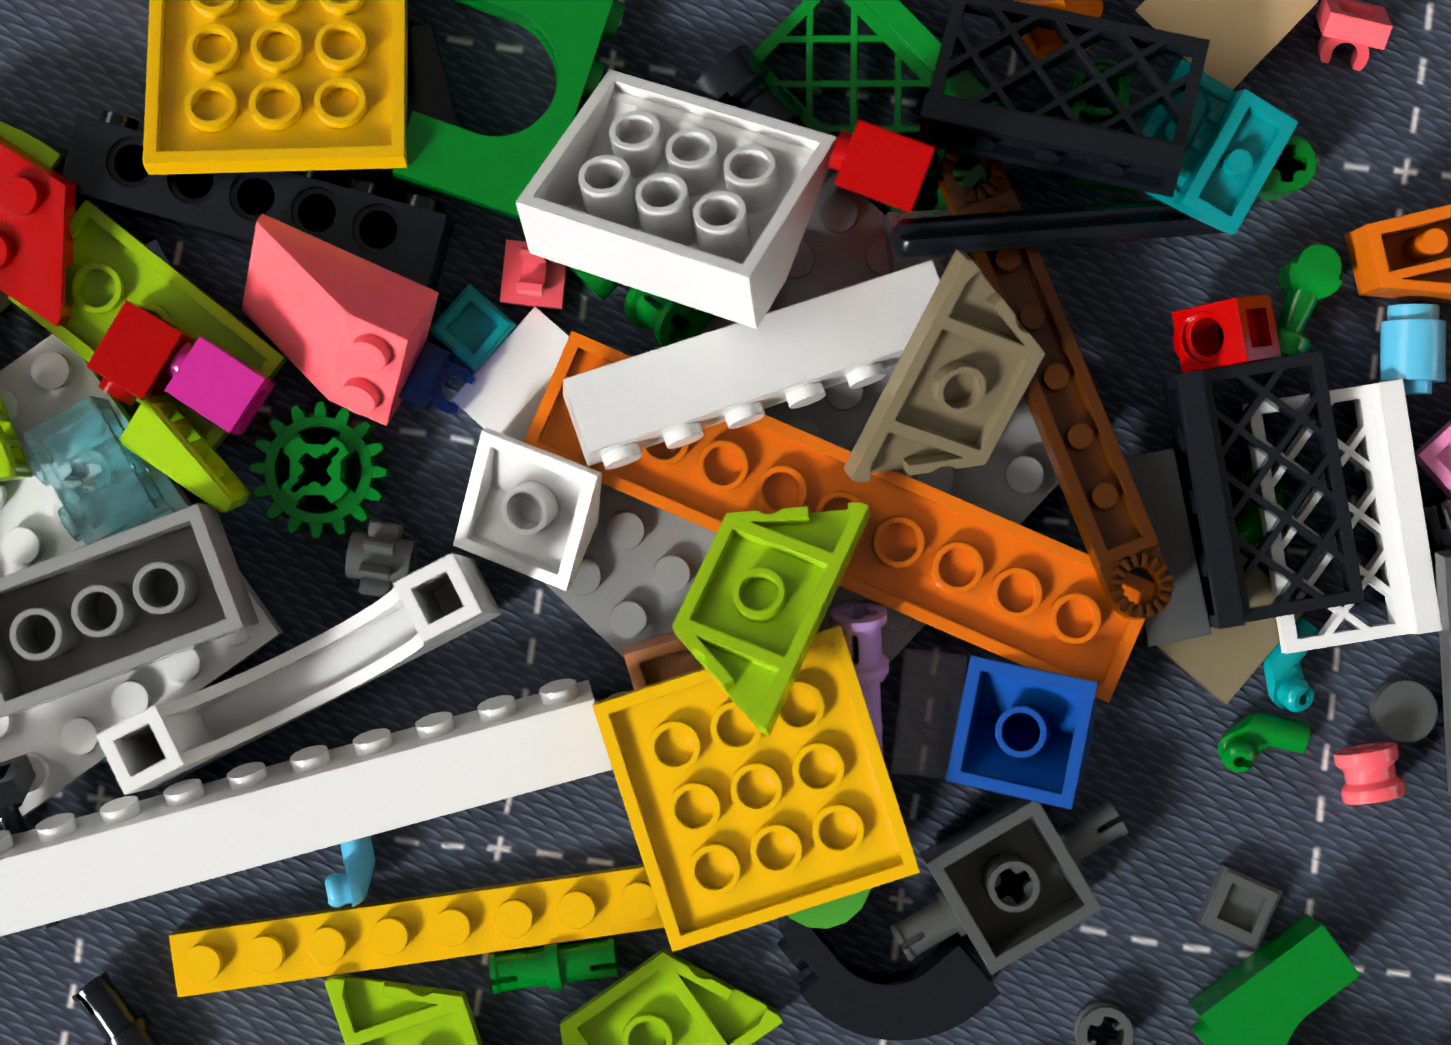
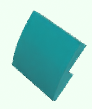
[1138,59,1298,235]

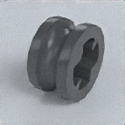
[1073,1001,1134,1045]

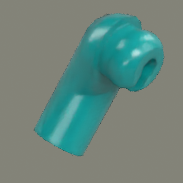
[1263,617,1320,712]

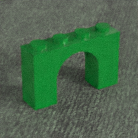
[392,0,626,223]
[1187,914,1361,1045]

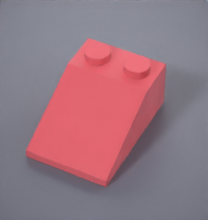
[241,214,439,426]

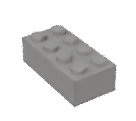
[0,504,259,718]

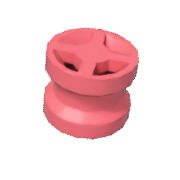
[1333,742,1407,805]

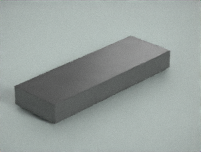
[1125,448,1211,647]

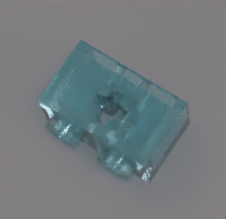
[23,396,170,545]

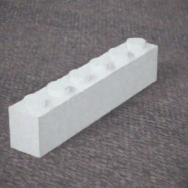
[563,260,940,469]

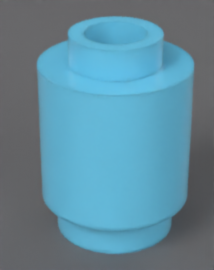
[1380,304,1446,395]

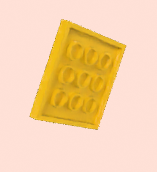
[143,0,408,175]
[592,624,920,952]

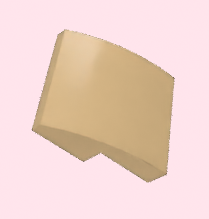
[1135,0,1318,90]

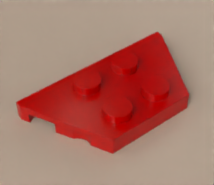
[0,136,76,326]

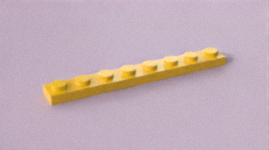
[169,864,664,997]

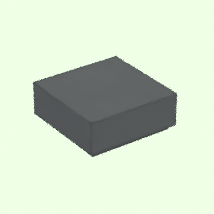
[1196,864,1283,949]

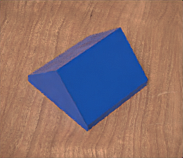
[945,655,1099,810]

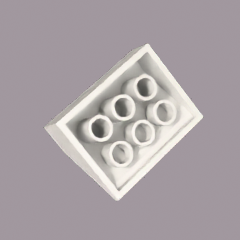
[516,69,837,329]

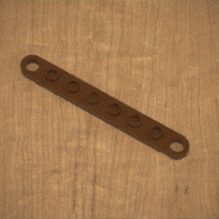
[937,151,1174,620]

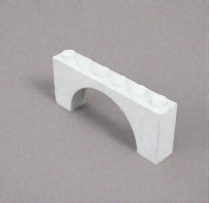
[95,553,501,795]

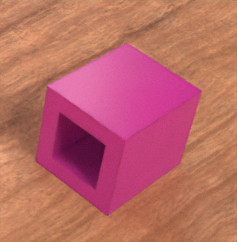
[164,337,276,435]

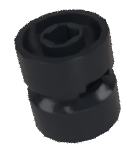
[688,44,803,124]

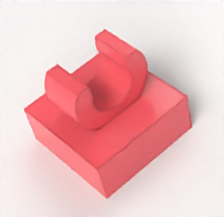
[1316,0,1393,71]
[500,239,568,310]

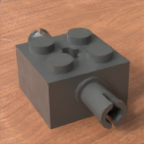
[889,797,1128,975]

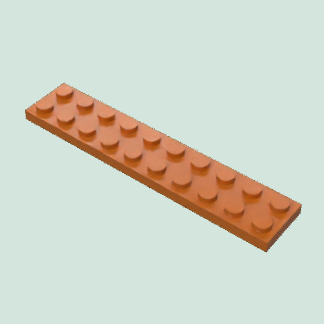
[524,331,1155,703]

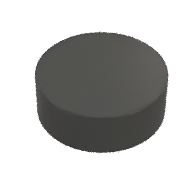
[1369,679,1438,743]

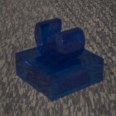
[398,340,477,415]

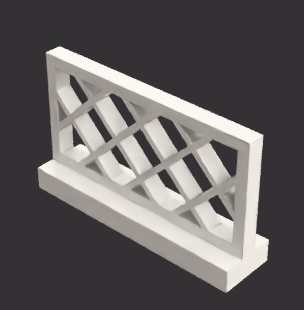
[1242,379,1442,654]

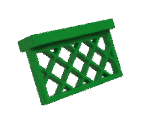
[753,0,999,221]

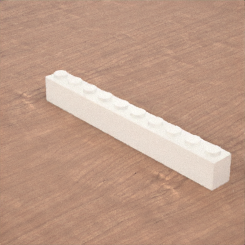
[0,679,613,936]

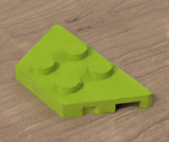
[672,502,871,736]
[560,948,783,1045]
[324,974,483,1045]

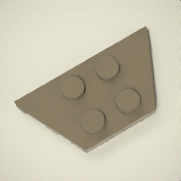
[843,249,1045,483]

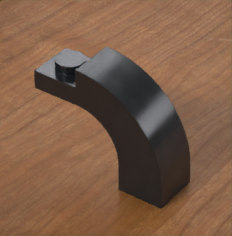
[777,915,1000,1040]

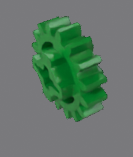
[250,402,391,539]

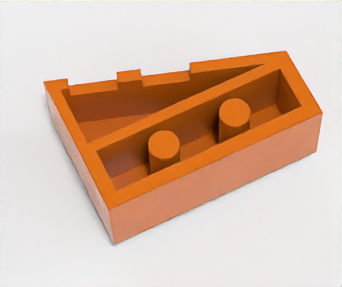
[1344,204,1451,303]

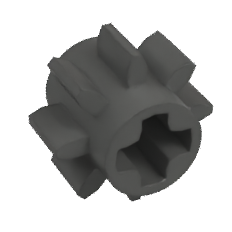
[345,520,418,597]

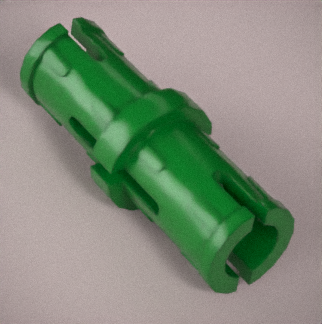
[489,937,619,994]

